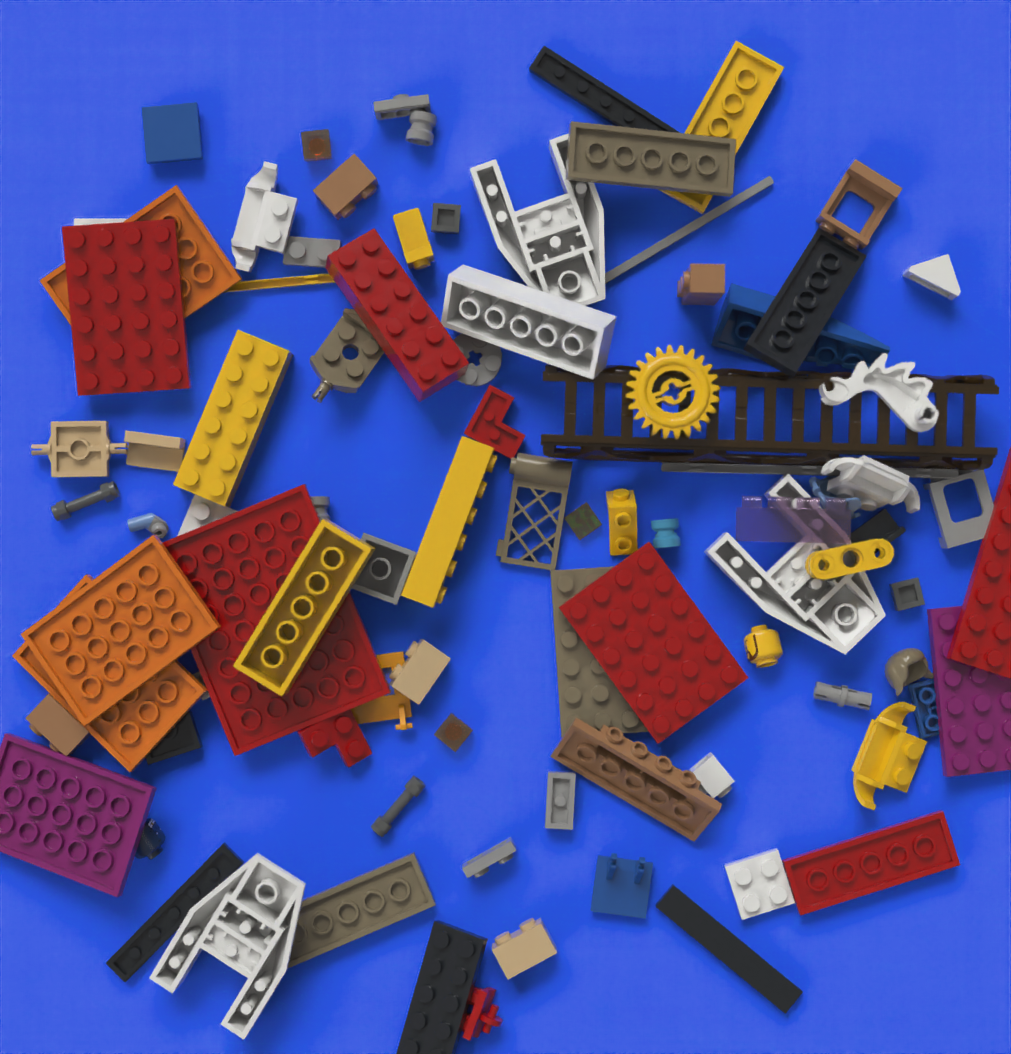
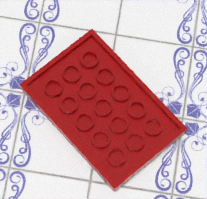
[62,219,191,396]
[559,542,749,744]

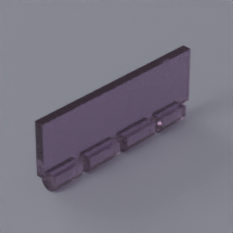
[736,496,851,544]

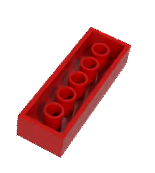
[326,228,469,403]

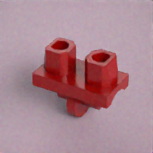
[462,986,503,1041]

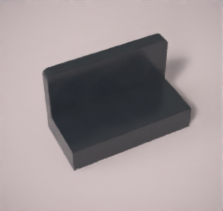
[848,509,906,554]

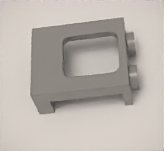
[923,470,994,549]

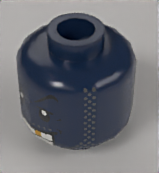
[135,818,166,860]

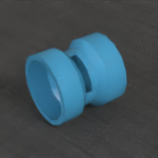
[651,518,681,548]

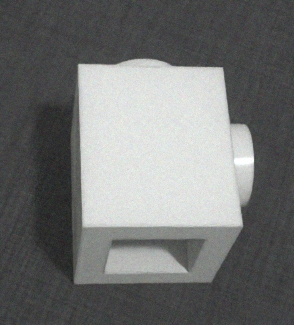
[689,752,735,799]

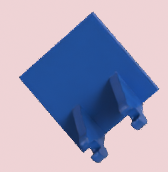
[590,853,653,919]

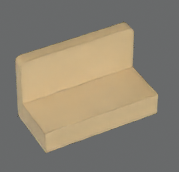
[124,430,186,472]

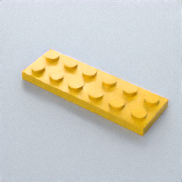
[658,41,784,214]

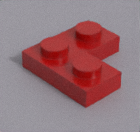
[464,385,526,459]
[297,709,373,767]

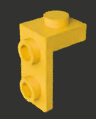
[393,208,435,270]
[606,488,638,556]

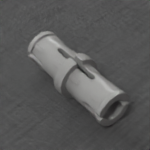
[813,681,872,711]

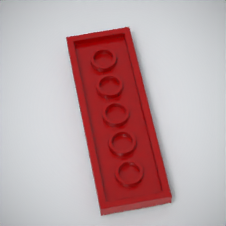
[782,810,960,916]

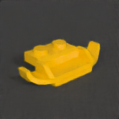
[851,702,927,810]

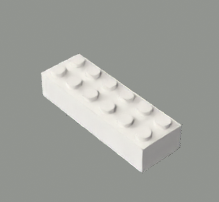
[441,264,617,379]

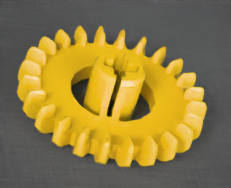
[625,345,720,440]

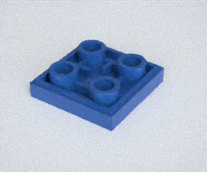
[141,102,203,164]
[907,679,939,739]

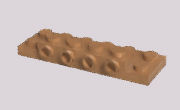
[550,718,722,842]

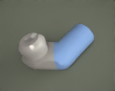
[127,513,169,539]

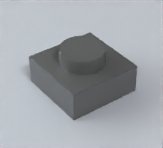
[431,203,461,235]
[889,577,925,611]

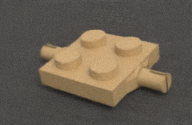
[31,421,128,478]

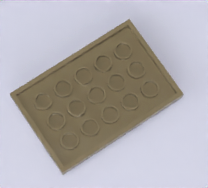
[550,566,649,737]

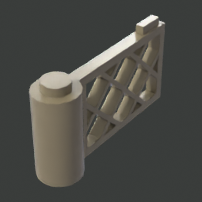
[496,452,573,570]

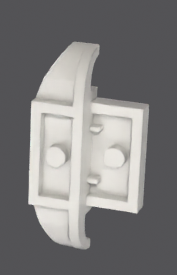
[231,161,299,272]
[821,455,920,514]

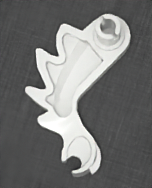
[819,353,938,432]

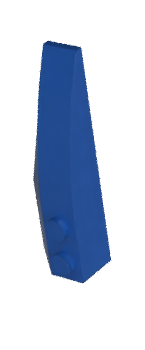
[711,283,890,369]

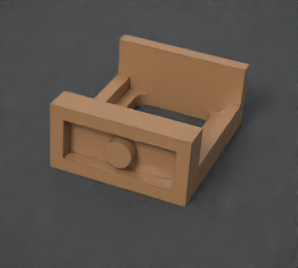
[815,159,903,250]

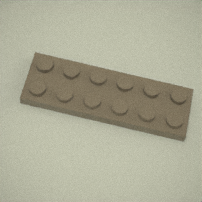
[566,121,736,197]
[288,852,436,968]

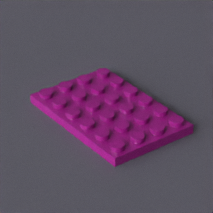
[927,606,1011,777]
[0,733,157,897]

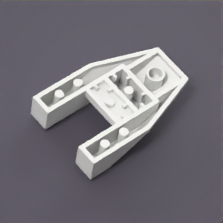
[470,134,606,306]
[704,474,886,654]
[149,853,306,1039]

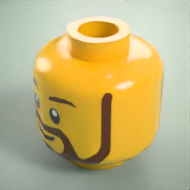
[743,625,783,668]

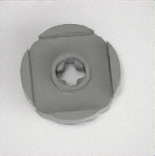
[454,334,502,387]

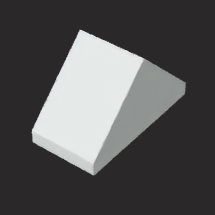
[902,254,961,300]

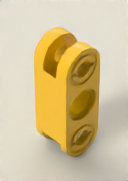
[805,539,894,579]

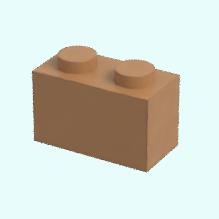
[313,153,379,220]
[25,693,91,756]

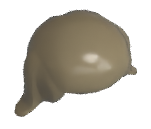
[884,648,934,696]

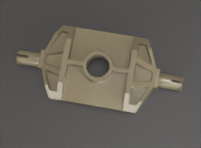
[309,308,384,403]

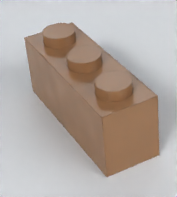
[677,263,725,305]

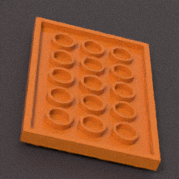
[39,185,243,325]
[20,535,221,726]
[12,574,208,772]

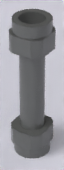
[51,481,120,521]
[370,775,426,837]

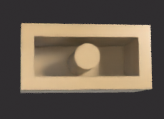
[389,639,451,705]
[492,918,557,980]

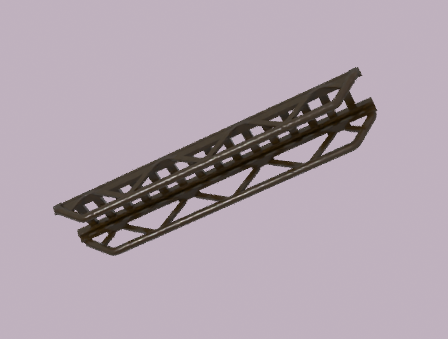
[541,363,999,470]

